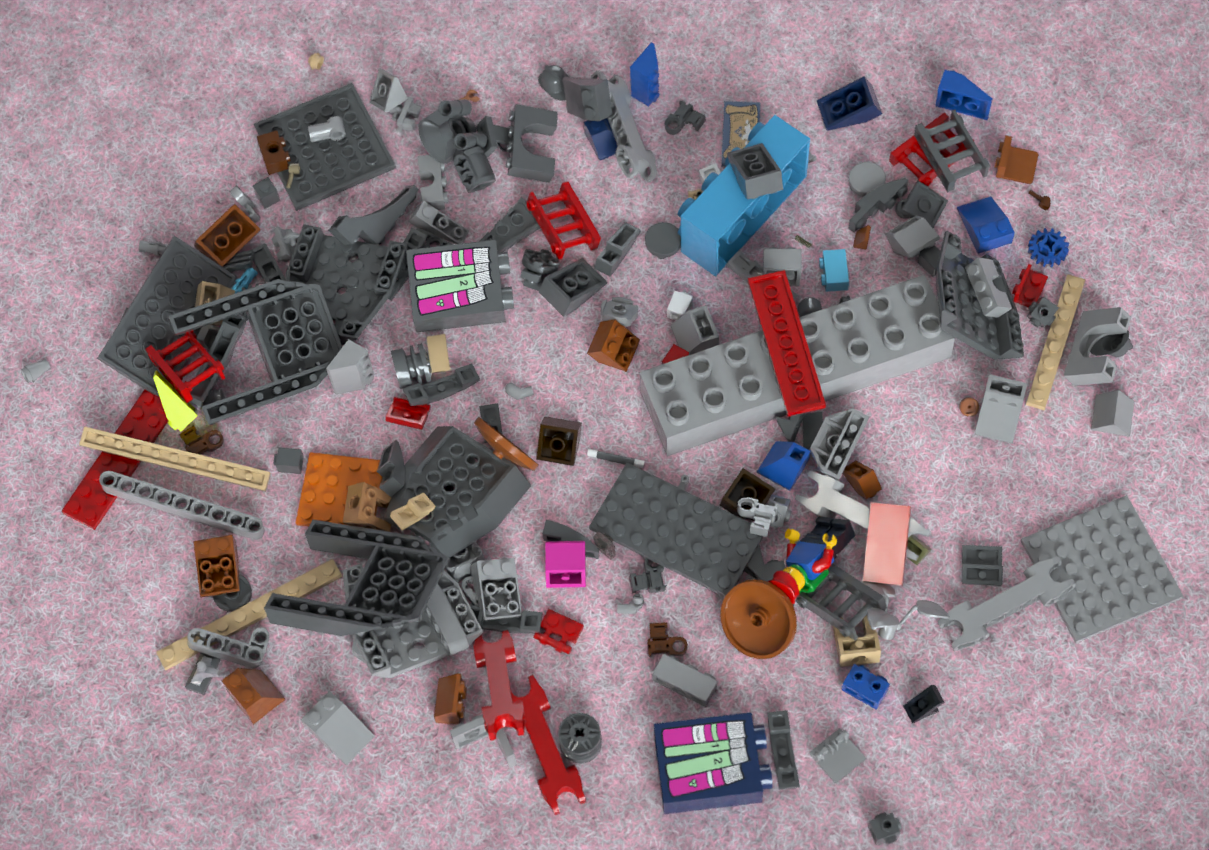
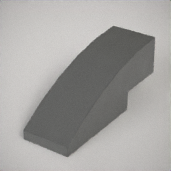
[594,222,641,276]
[377,440,405,497]
[542,520,599,559]

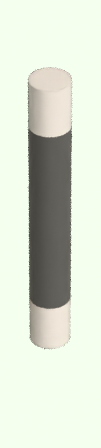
[587,449,645,468]

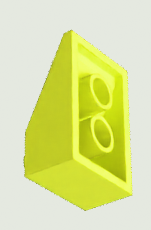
[153,370,198,431]

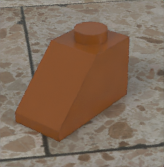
[842,460,882,499]

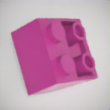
[545,541,586,588]

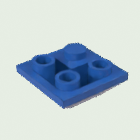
[757,441,810,491]

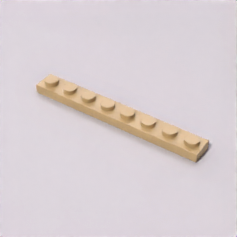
[1026,274,1086,410]

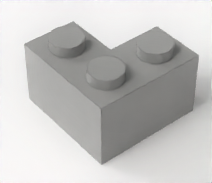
[763,247,802,286]

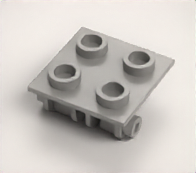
[809,728,867,784]

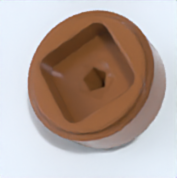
[959,397,979,417]

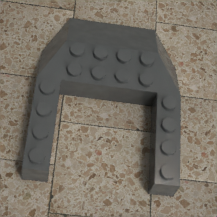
[167,279,342,426]
[264,520,449,636]

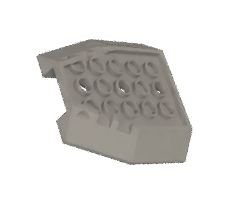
[343,563,483,678]

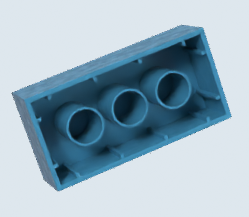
[678,115,810,277]

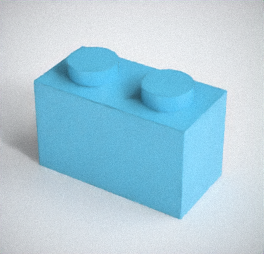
[819,249,849,292]

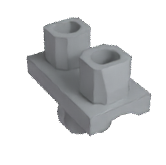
[389,96,421,133]
[272,226,299,262]

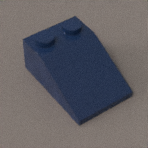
[816,76,882,131]

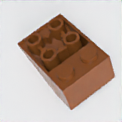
[193,535,240,598]

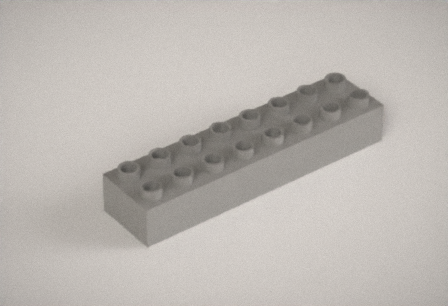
[639,274,955,457]

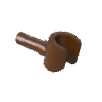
[1028,190,1051,211]

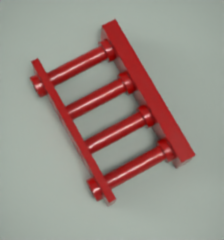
[889,112,974,187]
[526,181,601,260]
[145,330,225,403]

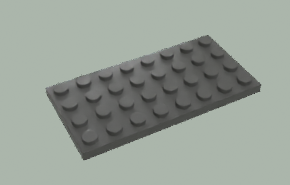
[97,236,237,397]
[589,463,764,597]

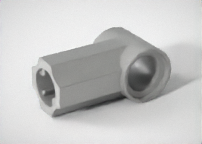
[308,116,346,142]

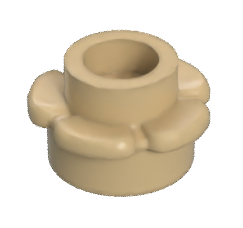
[308,53,324,70]

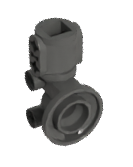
[418,99,496,193]

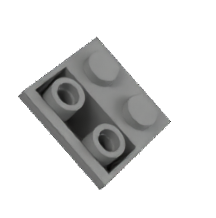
[885,216,940,258]
[671,305,719,355]

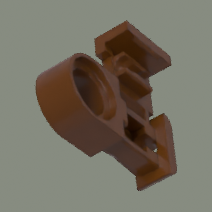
[179,425,224,455]
[647,622,688,657]

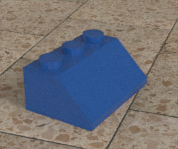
[630,42,660,107]

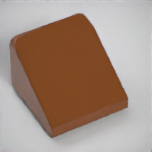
[853,225,871,250]

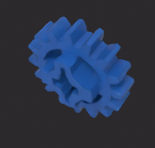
[1028,228,1069,267]

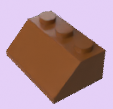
[194,204,261,267]

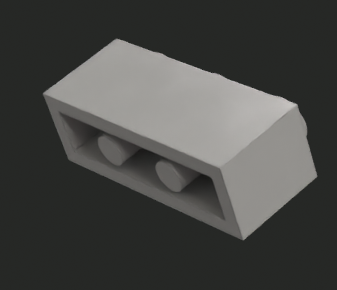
[652,654,717,707]

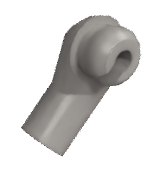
[505,383,534,400]
[617,594,644,614]

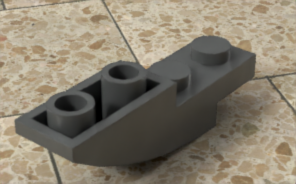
[848,178,908,232]

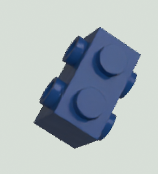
[841,664,890,710]

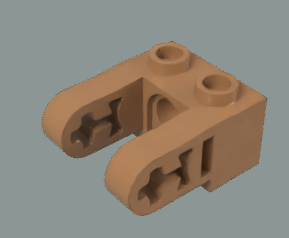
[343,482,391,532]

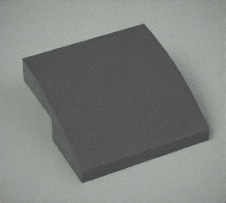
[962,545,1003,586]

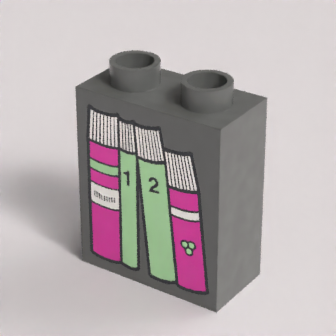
[406,240,514,332]

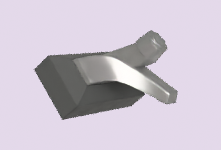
[185,653,221,695]

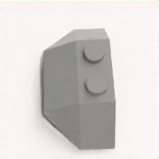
[809,408,869,481]

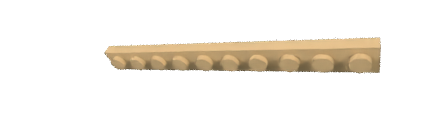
[79,426,271,492]
[156,559,342,670]

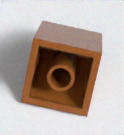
[221,668,285,725]

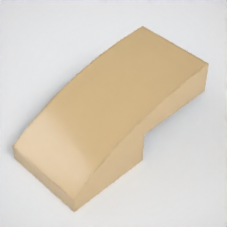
[427,334,450,373]
[390,493,436,530]

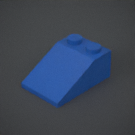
[935,70,993,121]
[957,196,1015,254]

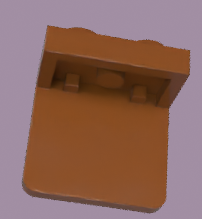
[994,135,1039,184]

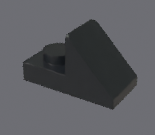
[903,685,945,723]

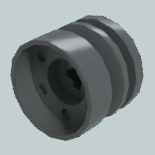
[391,343,432,389]
[558,713,602,764]

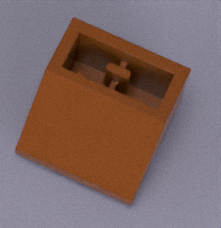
[587,319,640,372]
[434,674,467,725]

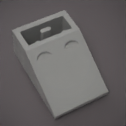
[974,374,1027,444]
[471,558,522,620]

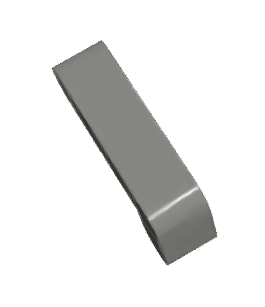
[187,627,270,668]

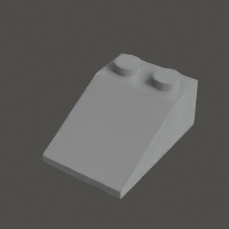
[301,691,375,766]

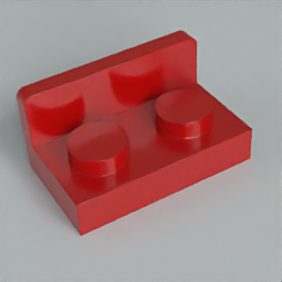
[1012,264,1048,307]

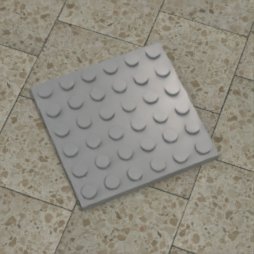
[1021,495,1184,643]

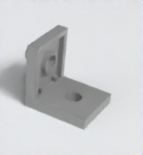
[450,715,517,769]

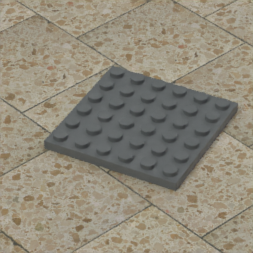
[254,83,396,211]

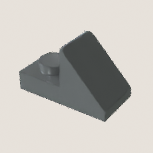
[520,268,548,291]
[775,413,805,442]

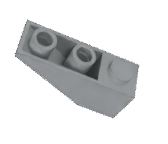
[408,201,469,244]

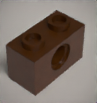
[256,130,291,175]

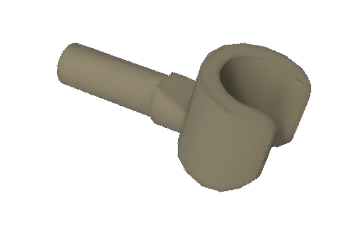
[286,163,300,188]

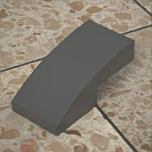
[479,403,503,443]

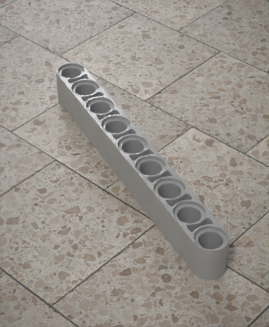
[99,471,265,540]

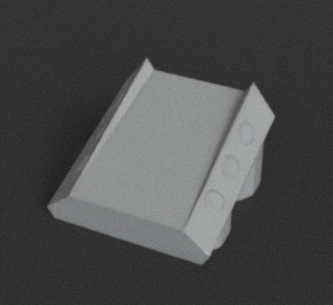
[445,541,485,583]

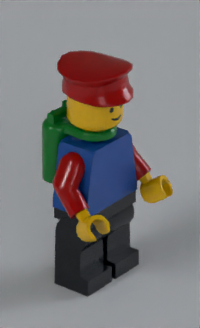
[768,516,856,605]

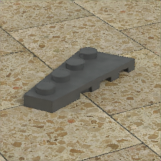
[479,197,540,253]

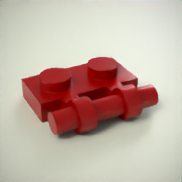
[533,609,584,654]

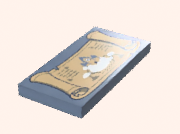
[722,101,760,167]

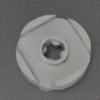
[600,297,638,326]

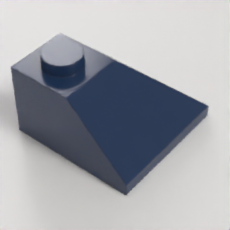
[584,118,618,161]

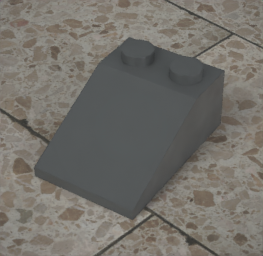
[562,77,613,121]
[727,143,783,200]
[539,258,608,317]

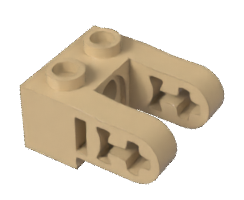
[833,615,881,667]

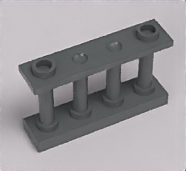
[914,110,990,192]
[796,563,887,641]

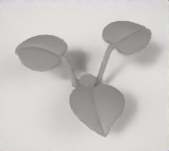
[863,582,950,640]

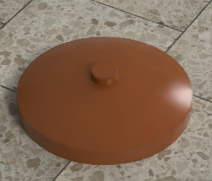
[474,416,539,471]
[721,579,797,659]

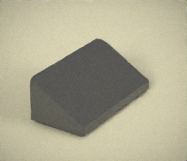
[803,411,823,450]

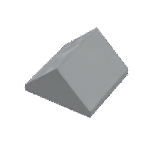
[369,68,408,112]
[1091,390,1135,437]

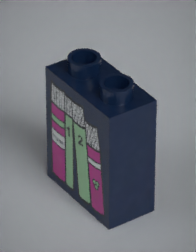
[654,712,773,814]

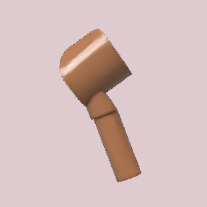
[458,90,480,102]

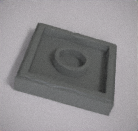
[900,181,948,228]

